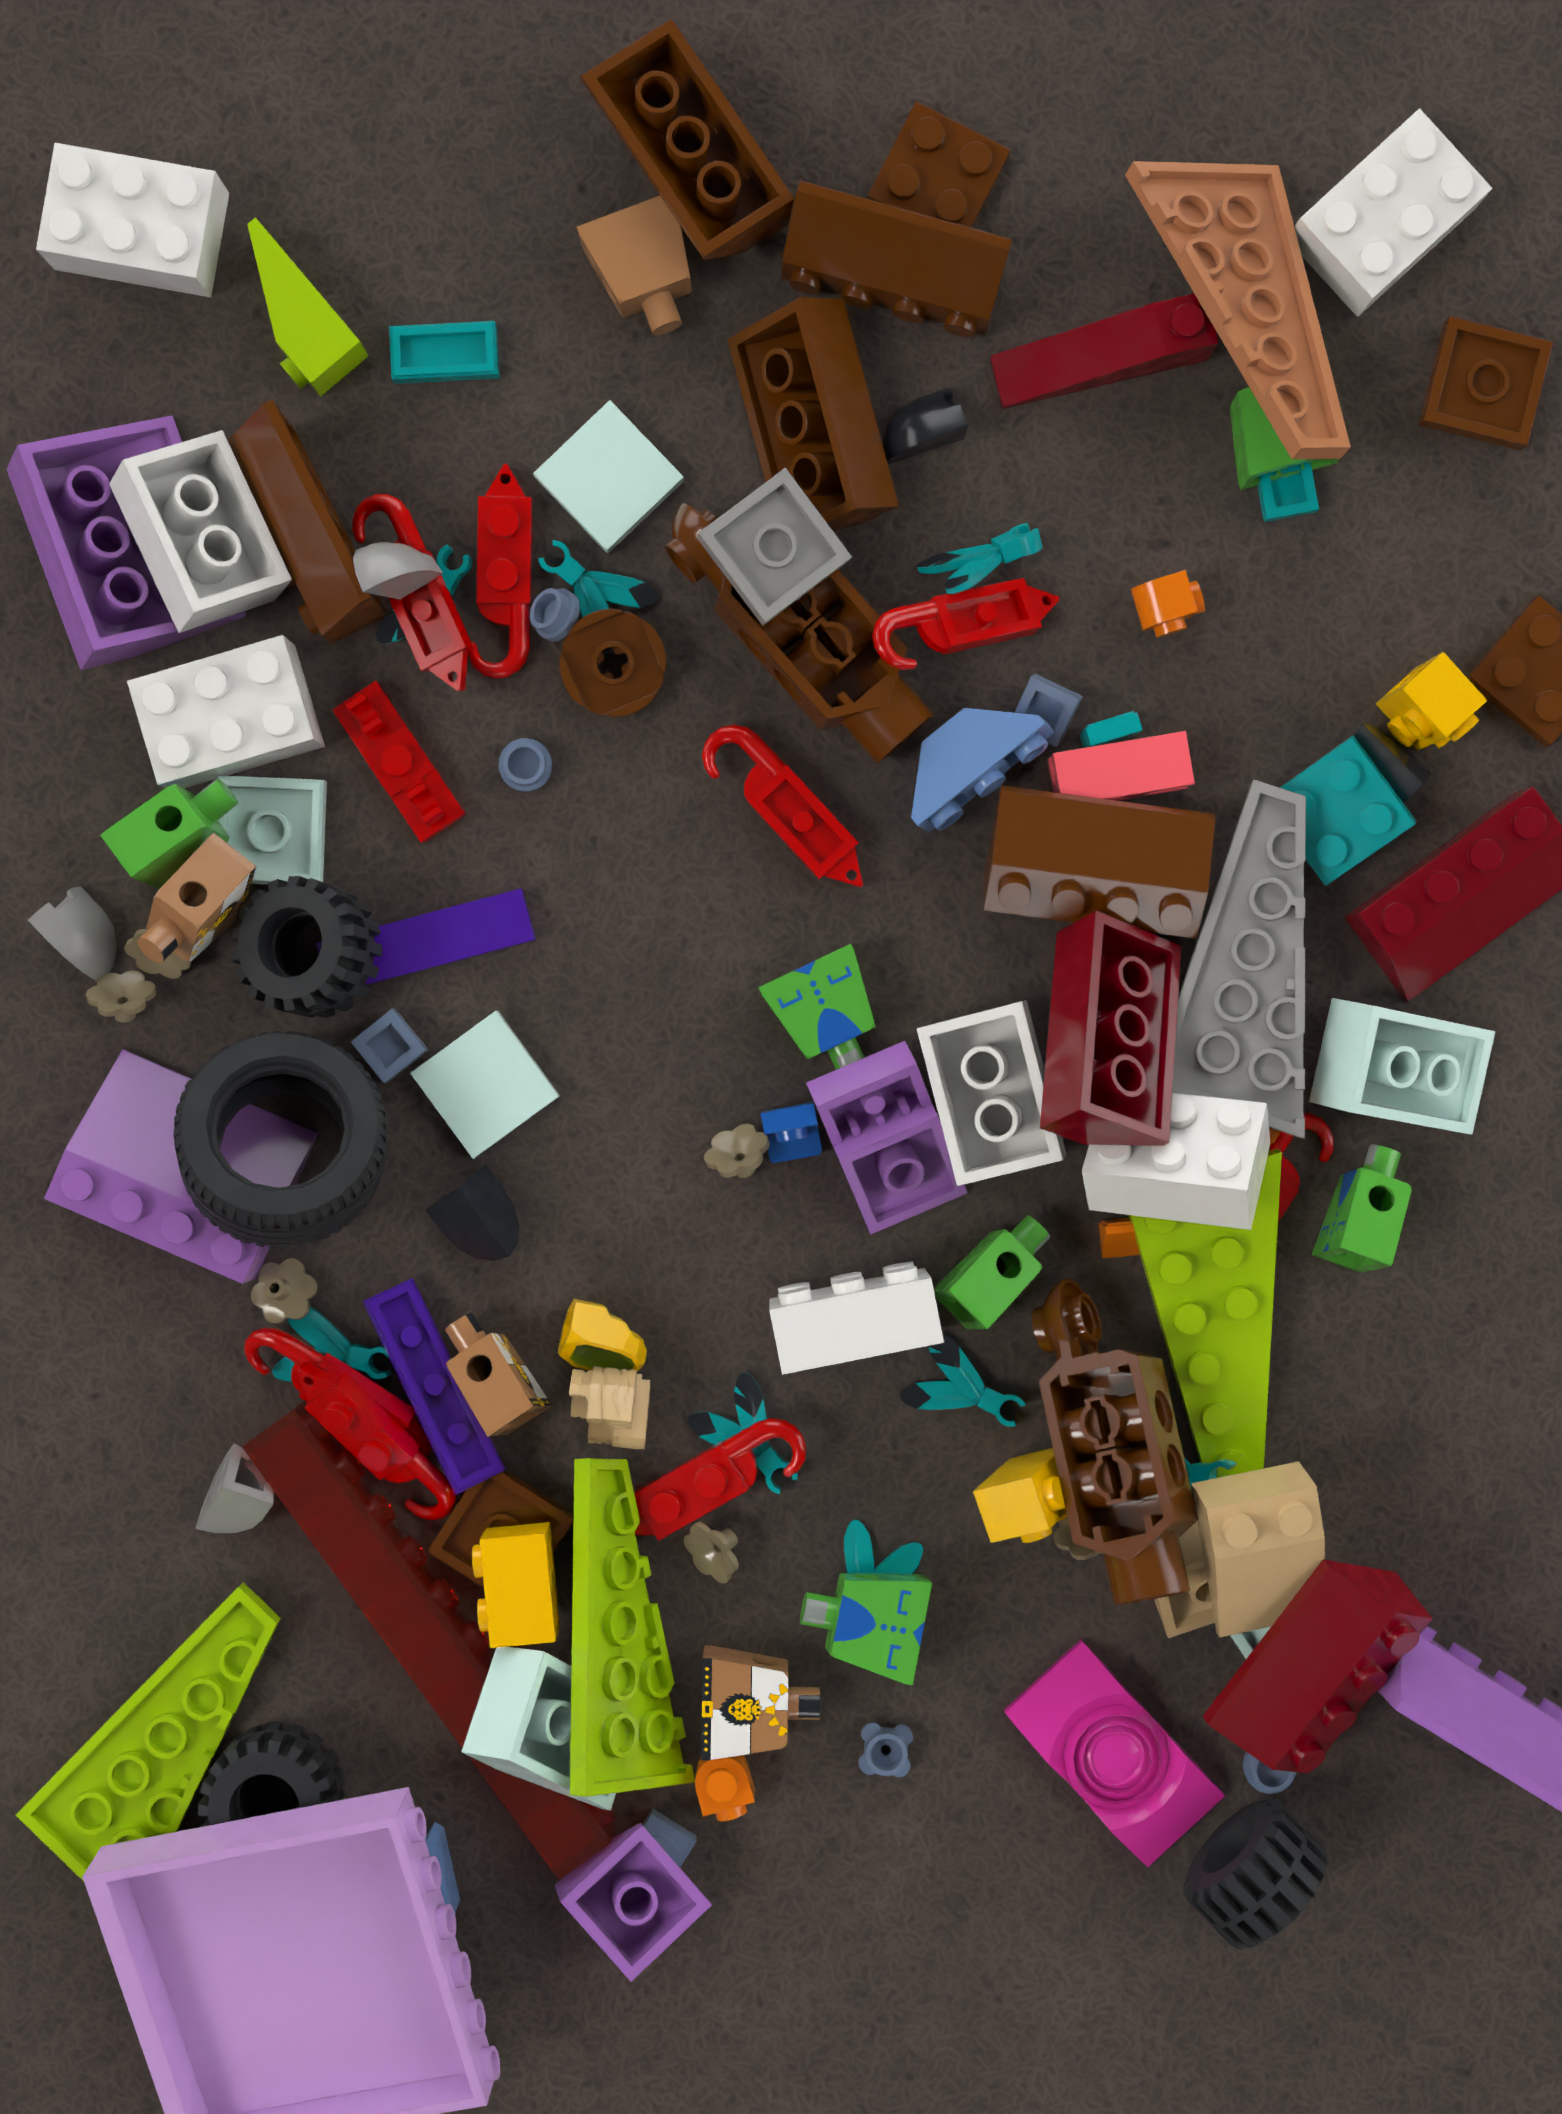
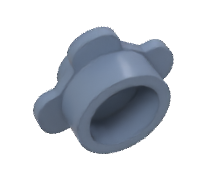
[858,1721,913,1777]

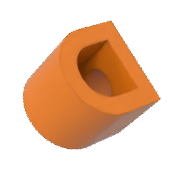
[1131,570,1205,638]
[695,1755,755,1821]

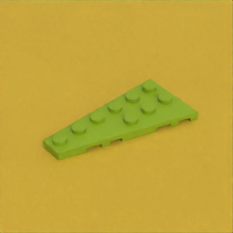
[1129,1149,1282,1478]
[570,1458,695,1797]
[16,1582,281,1881]

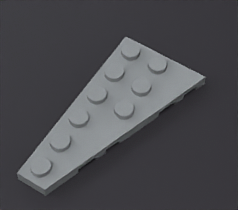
[1172,780,1306,1139]

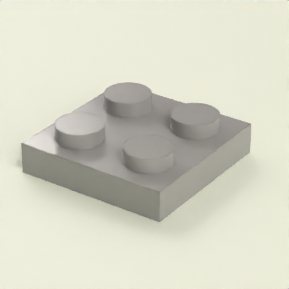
[696,468,852,626]

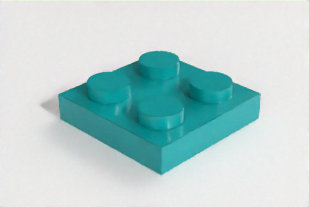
[1280,735,1417,886]

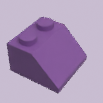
[555,1823,712,1982]

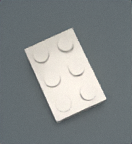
[1295,108,1492,317]
[36,143,229,297]
[109,430,292,633]
[127,635,325,788]
[917,1000,1067,1186]
[1082,1093,1270,1230]
[769,1261,944,1375]

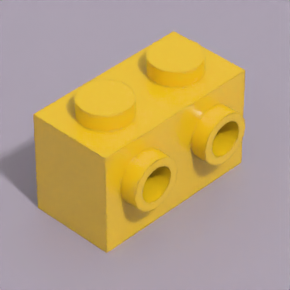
[1376,652,1487,750]
[973,1448,1067,1543]
[472,1522,560,1648]

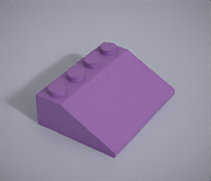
[6,416,246,670]
[44,1049,318,1284]
[1378,1625,1562,1812]

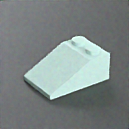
[1309,998,1495,1135]
[461,1647,616,1811]

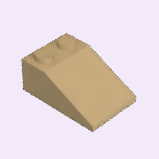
[1192,1461,1325,1637]

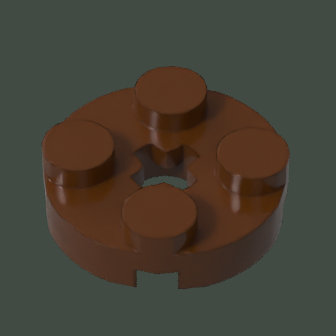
[559,609,666,717]

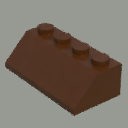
[581,18,795,260]
[782,180,1012,337]
[727,297,899,531]
[227,399,387,644]
[983,785,1216,939]

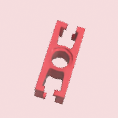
[1047,731,1195,801]

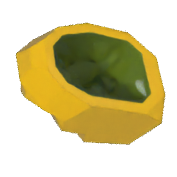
[558,1299,647,1372]

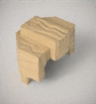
[569,1366,650,1449]

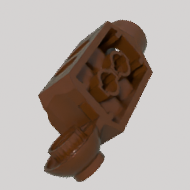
[665,503,934,764]
[1032,1278,1198,1606]

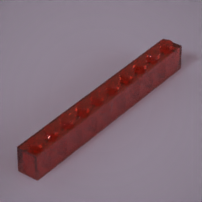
[242,1401,615,1880]

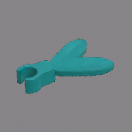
[272,1306,392,1382]
[844,1519,923,1574]

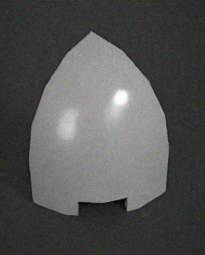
[353,542,444,599]
[28,886,117,981]
[195,1443,274,1533]

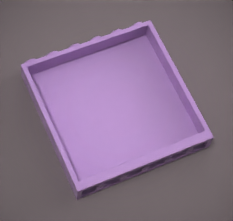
[82,1787,500,2114]

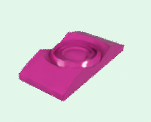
[1004,1639,1225,1867]

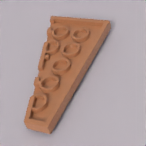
[1125,161,1351,459]

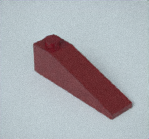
[990,293,1219,409]

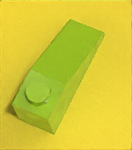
[247,217,369,397]

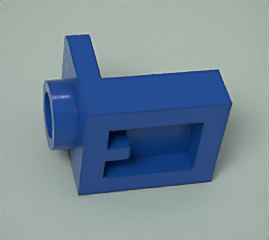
[760,1102,822,1163]

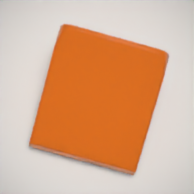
[1099,1218,1140,1259]

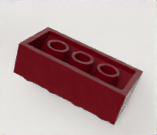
[1344,786,1562,1002]
[1040,910,1181,1146]
[1202,1559,1432,1773]

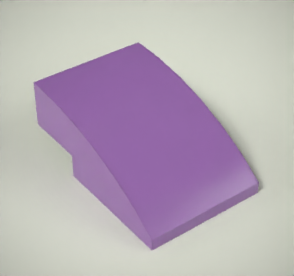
[806,1041,968,1234]

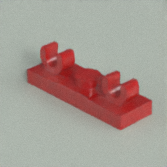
[332,681,467,844]

